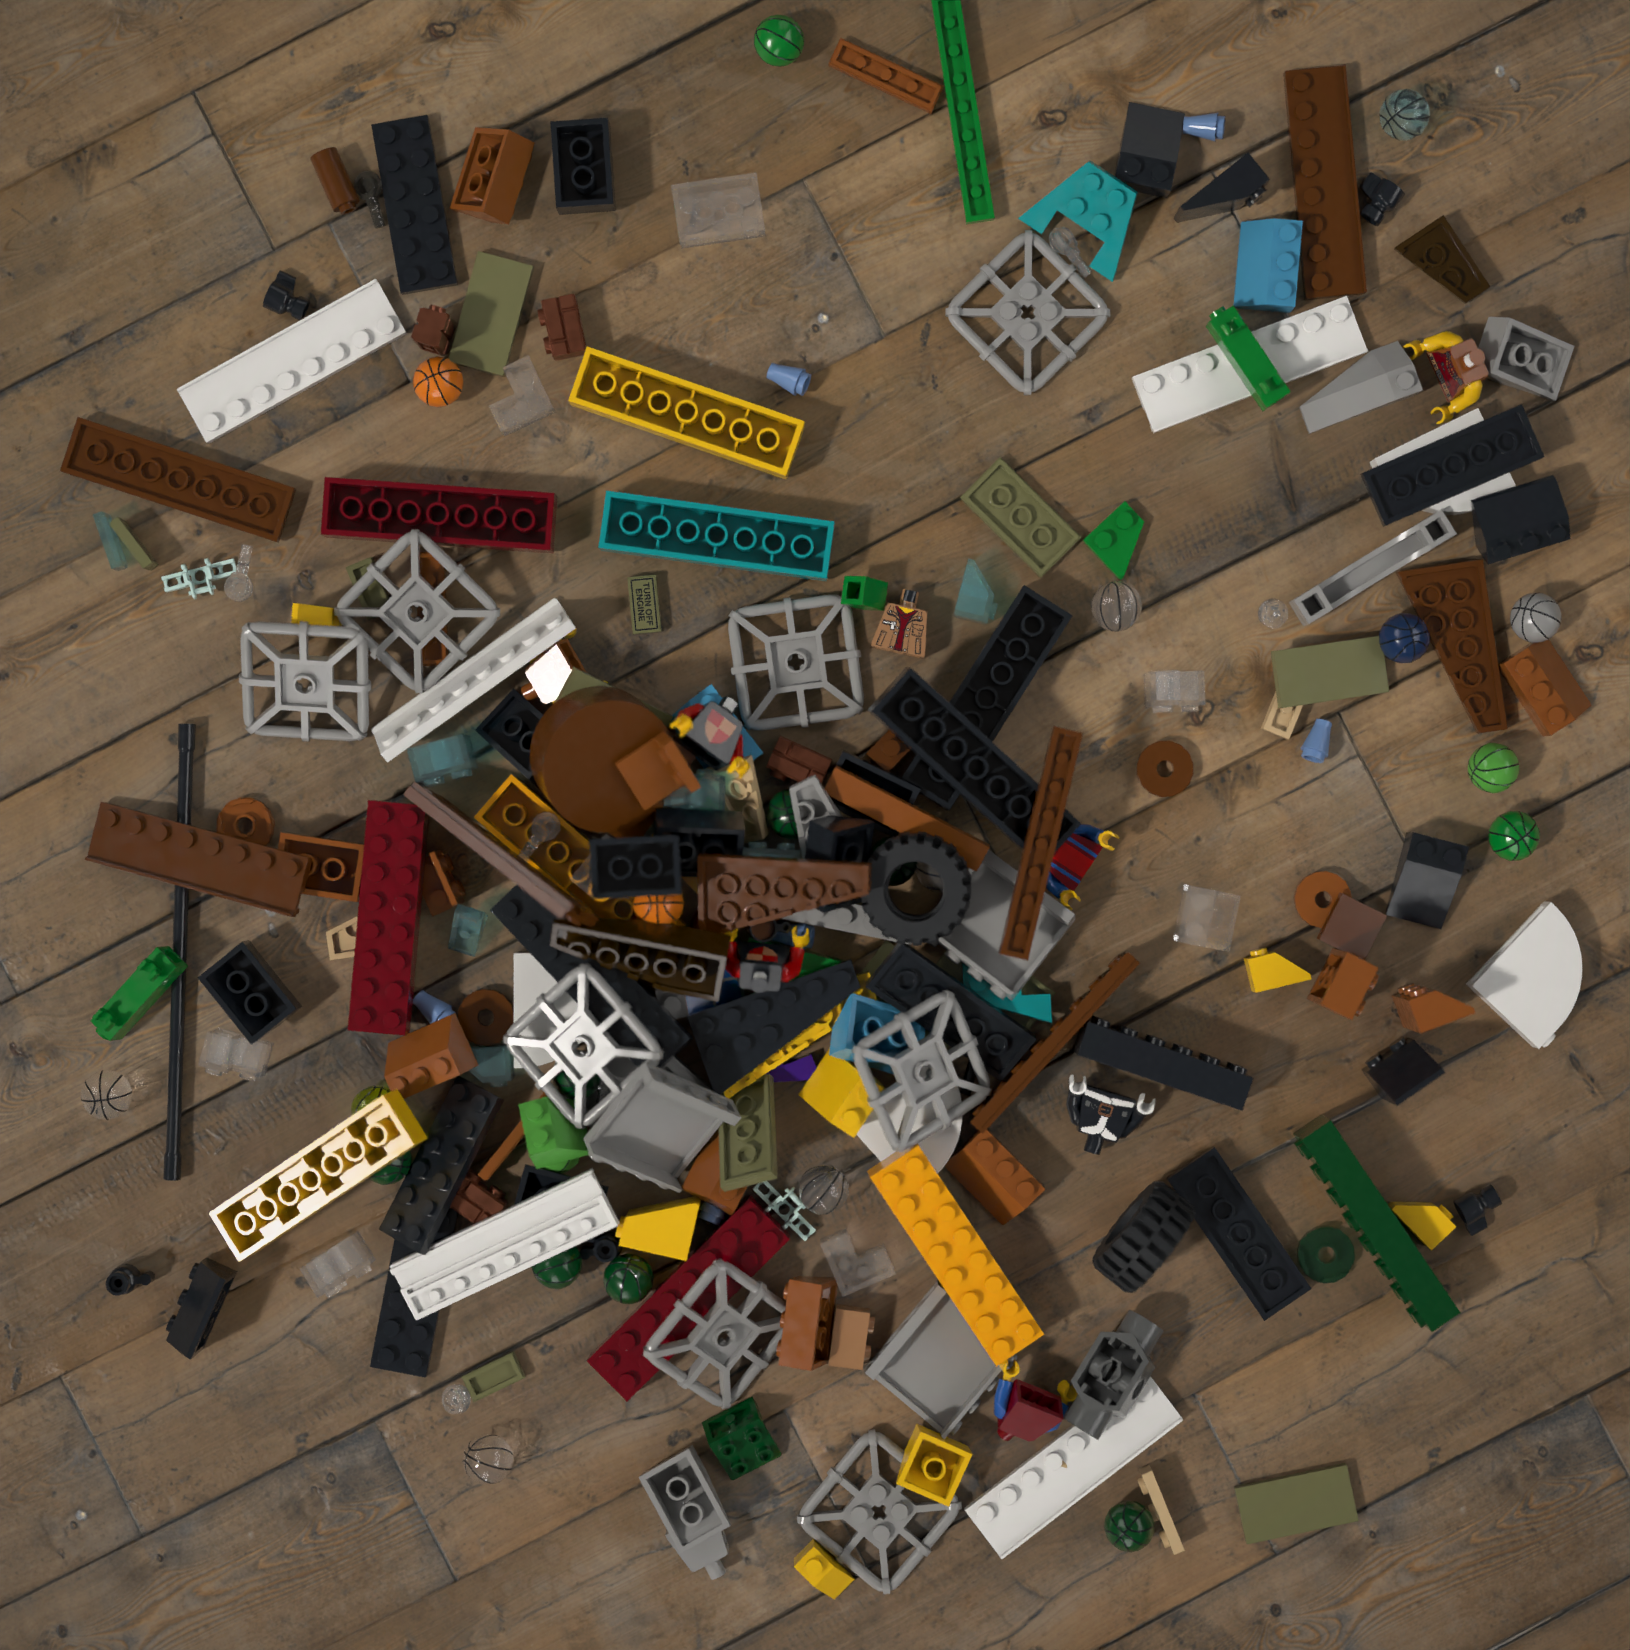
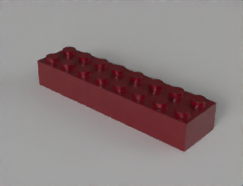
[321,477,558,554]
[348,800,429,1036]
[587,1195,790,1402]

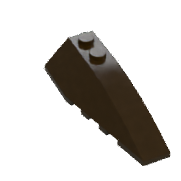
[550,918,731,1002]

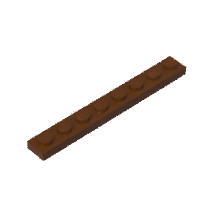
[998,726,1083,961]

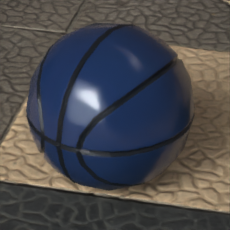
[1379,613,1430,663]

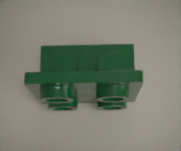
[702,1397,782,1480]

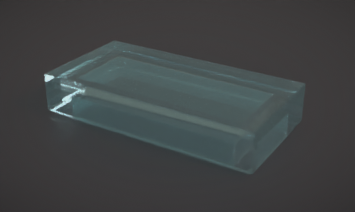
[93,511,128,571]

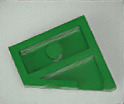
[1083,501,1144,581]

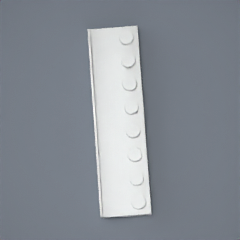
[177,279,407,444]
[1132,296,1368,433]
[371,598,575,763]
[390,1168,620,1320]
[964,1376,1183,1559]

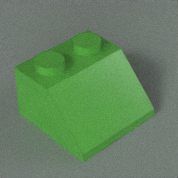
[518,1097,589,1169]

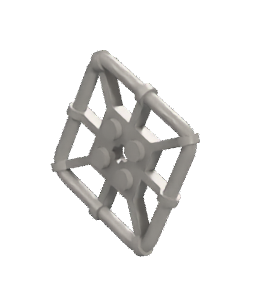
[945,230,1111,395]
[334,529,500,693]
[728,594,864,731]
[239,621,371,742]
[503,964,663,1129]
[852,990,992,1152]
[643,1259,786,1409]
[797,1429,962,1595]

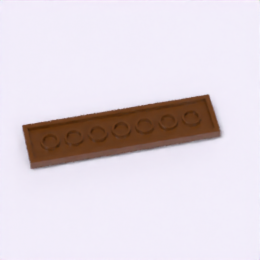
[60,417,296,543]

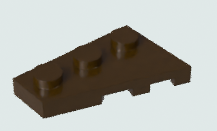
[1394,215,1491,304]

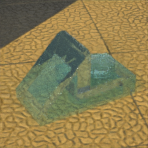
[448,904,488,957]

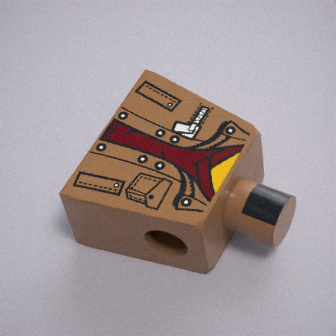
[871,589,927,659]

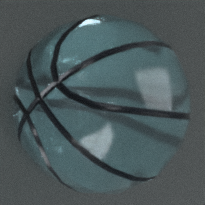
[1379,89,1430,141]

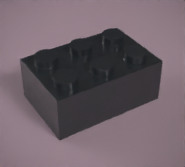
[550,118,616,215]
[590,835,682,899]

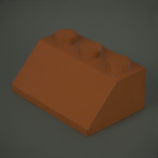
[449,127,535,225]
[1498,640,1592,737]
[1391,983,1476,1033]
[384,1013,479,1099]
[681,1128,747,1215]
[944,1129,1045,1225]
[776,1276,839,1371]

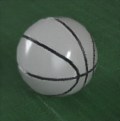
[1510,593,1562,643]

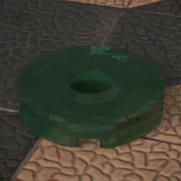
[1297,1225,1355,1284]

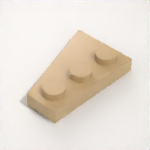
[704,755,769,843]

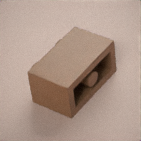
[828,1304,875,1370]

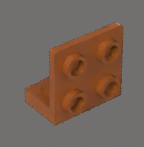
[616,731,701,810]
[422,851,466,917]

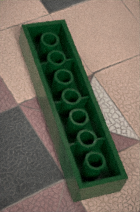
[1293,1115,1461,1332]

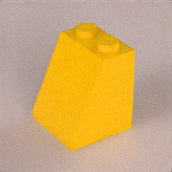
[798,1048,885,1138]
[615,1196,701,1261]

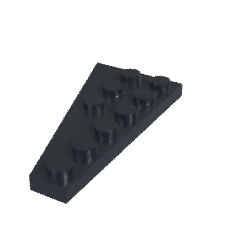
[687,959,860,1094]

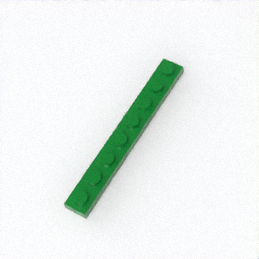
[931,0,995,225]

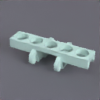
[161,558,238,599]
[752,1181,816,1241]

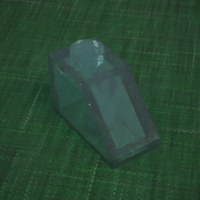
[953,559,998,625]
[664,769,725,811]
[469,1045,514,1087]

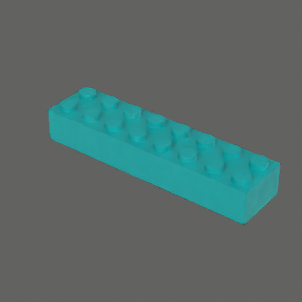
[598,491,835,581]

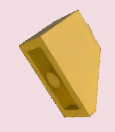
[291,603,342,638]
[1244,948,1311,993]
[1388,1202,1456,1251]
[794,1539,854,1600]

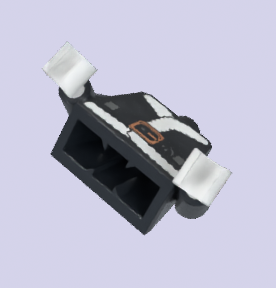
[1066,1075,1156,1155]

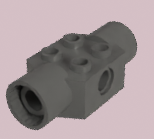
[1064,1310,1164,1440]

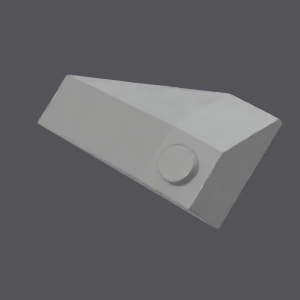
[1299,341,1423,434]
[789,775,843,859]

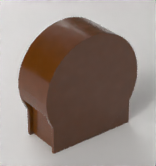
[530,686,696,838]

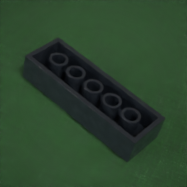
[1073,1015,1253,1111]

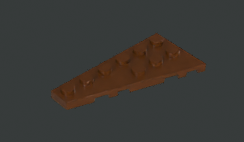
[1396,559,1508,734]
[697,853,871,934]

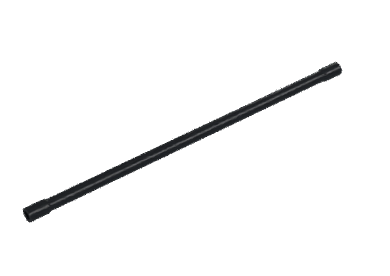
[163,724,196,1181]

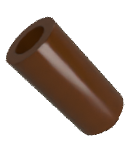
[310,147,360,215]

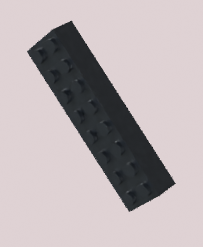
[902,585,1073,811]
[868,667,1081,854]
[490,884,694,1069]

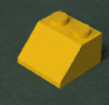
[896,1424,973,1507]

